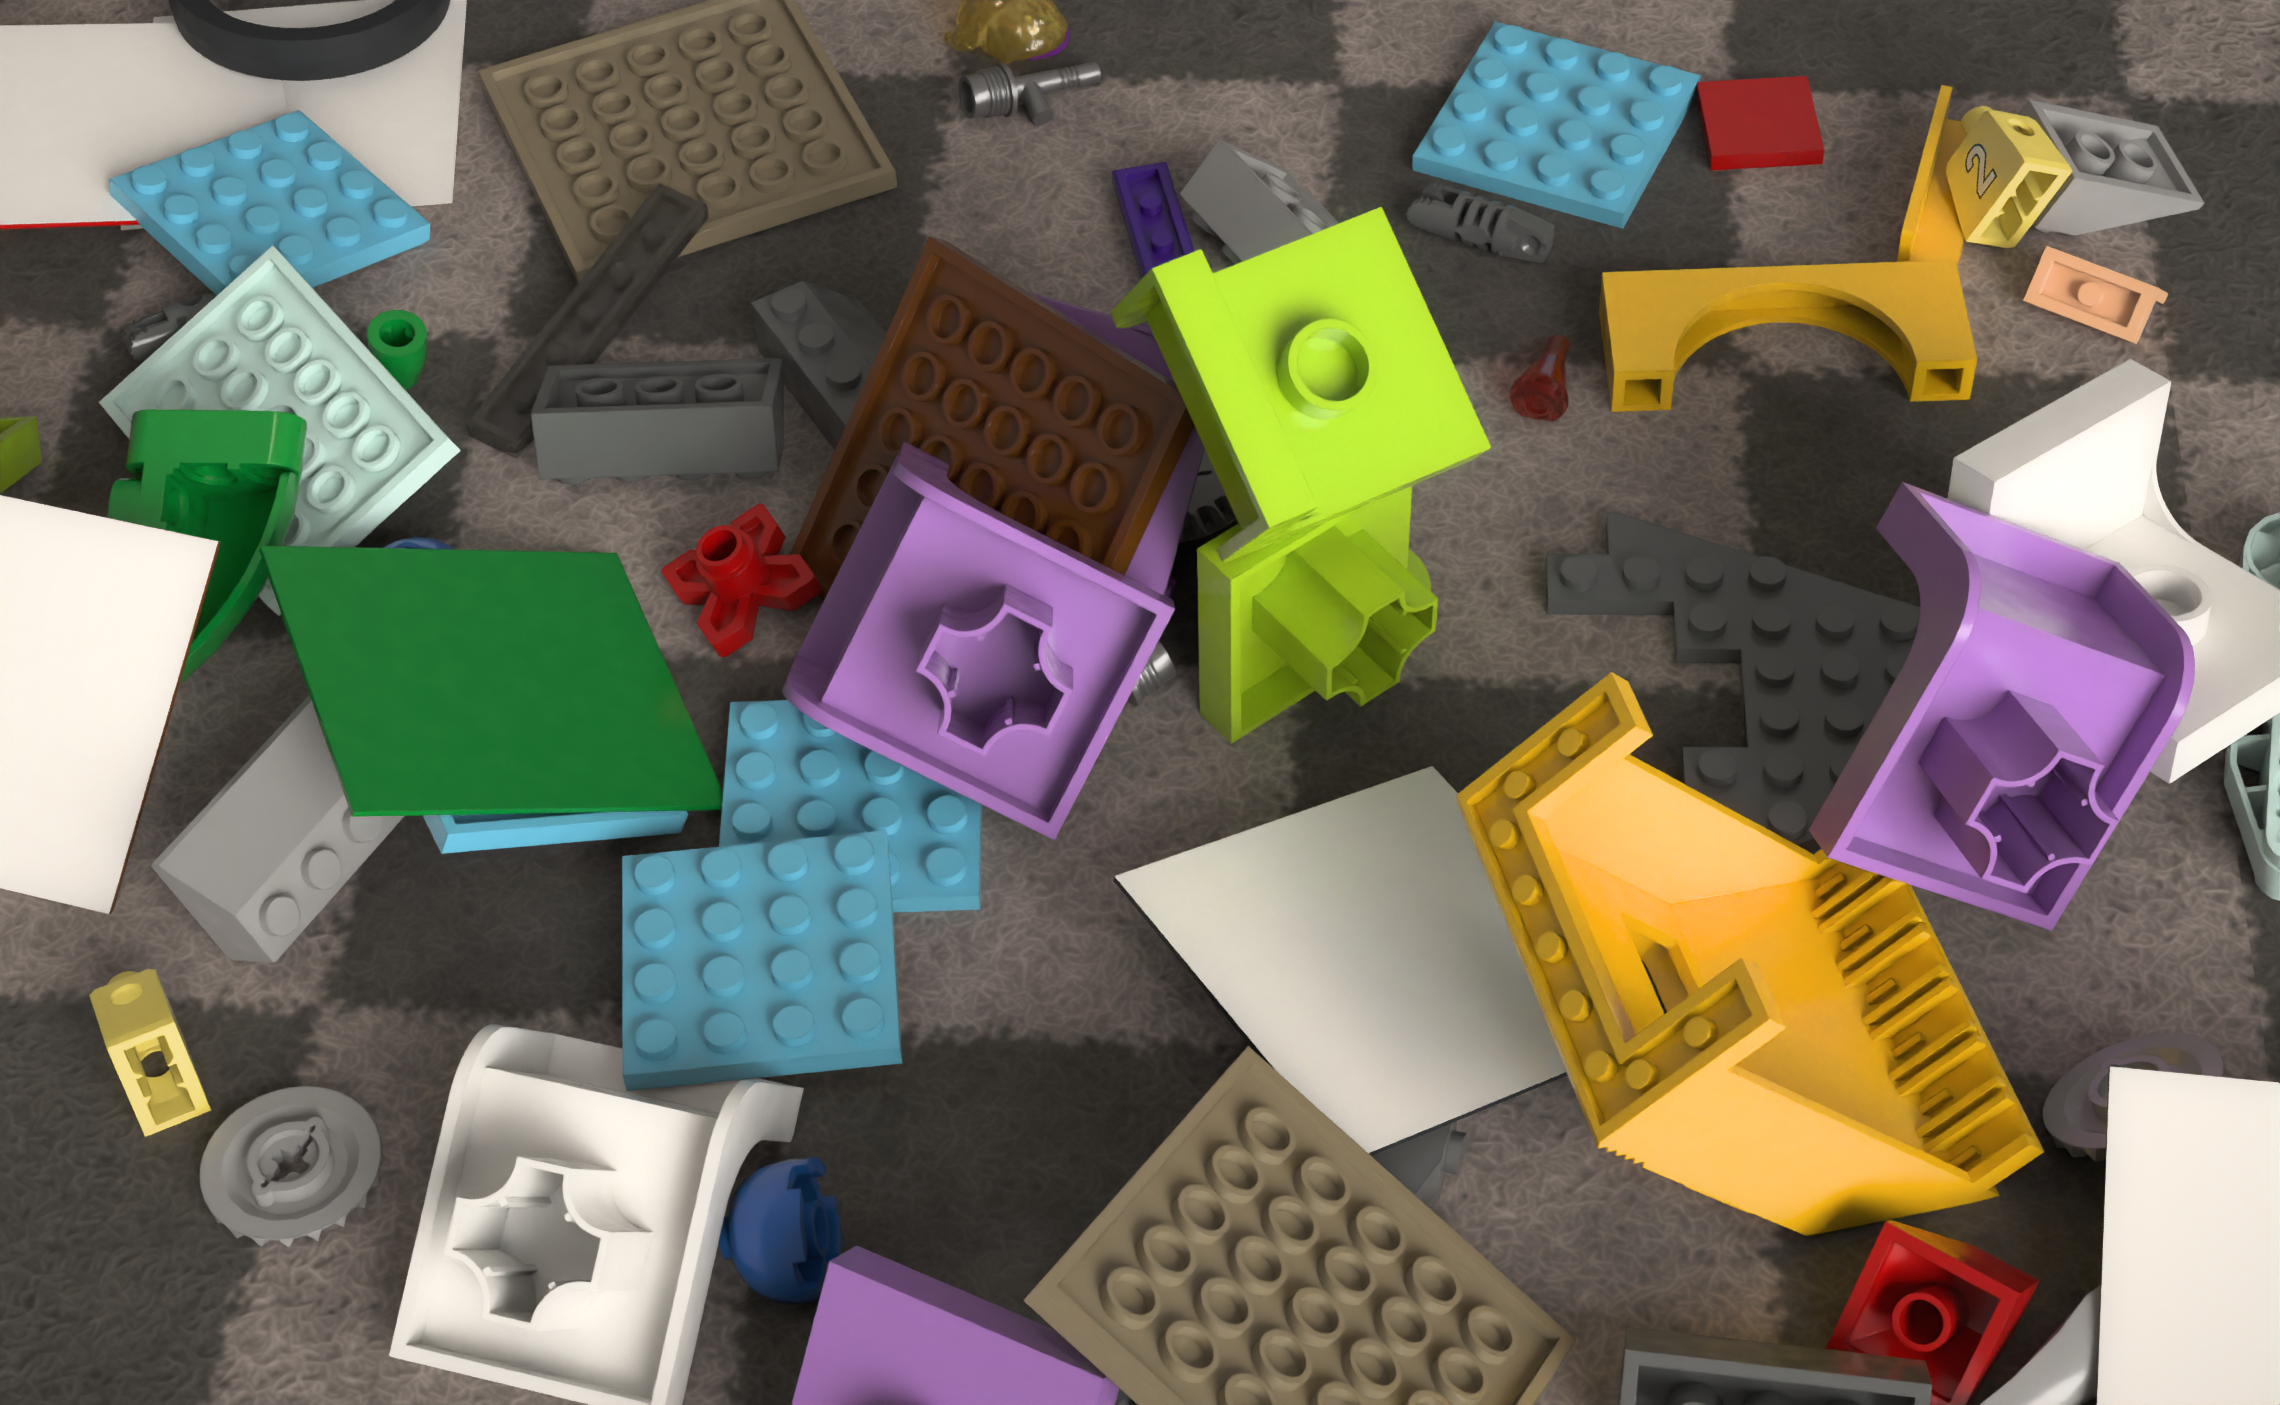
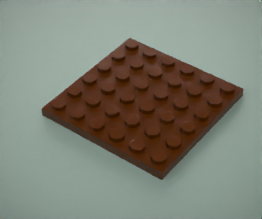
[790,236,1195,600]

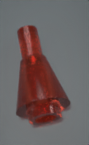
[1510,335,1570,421]

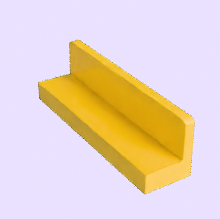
[1897,85,1966,268]

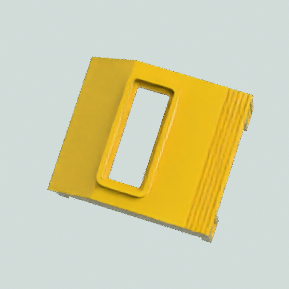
[1456,672,2044,1236]

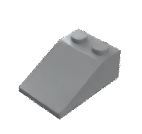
[2018,99,2204,236]

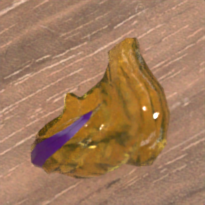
[944,0,1070,65]

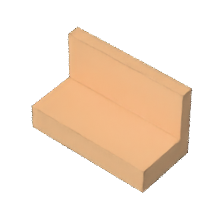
[2023,246,2168,344]

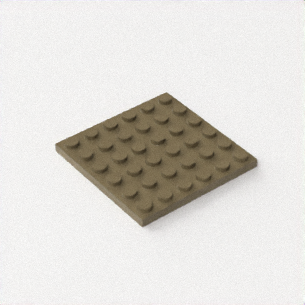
[478,0,897,288]
[1023,1046,1576,1405]

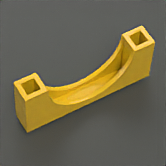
[1599,260,1977,412]

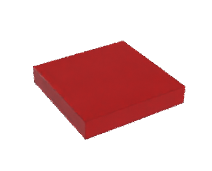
[1696,76,1824,171]

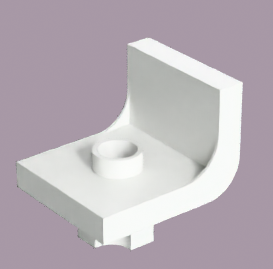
[1948,359,2280,784]
[389,1024,804,1405]

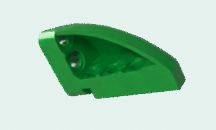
[107,409,307,685]

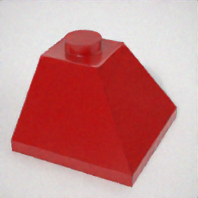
[1825,1220,2039,1405]

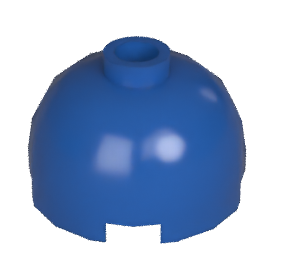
[719,1156,842,1303]

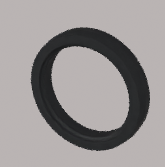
[169,0,450,81]

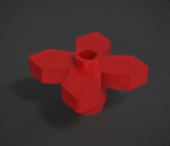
[661,503,822,657]

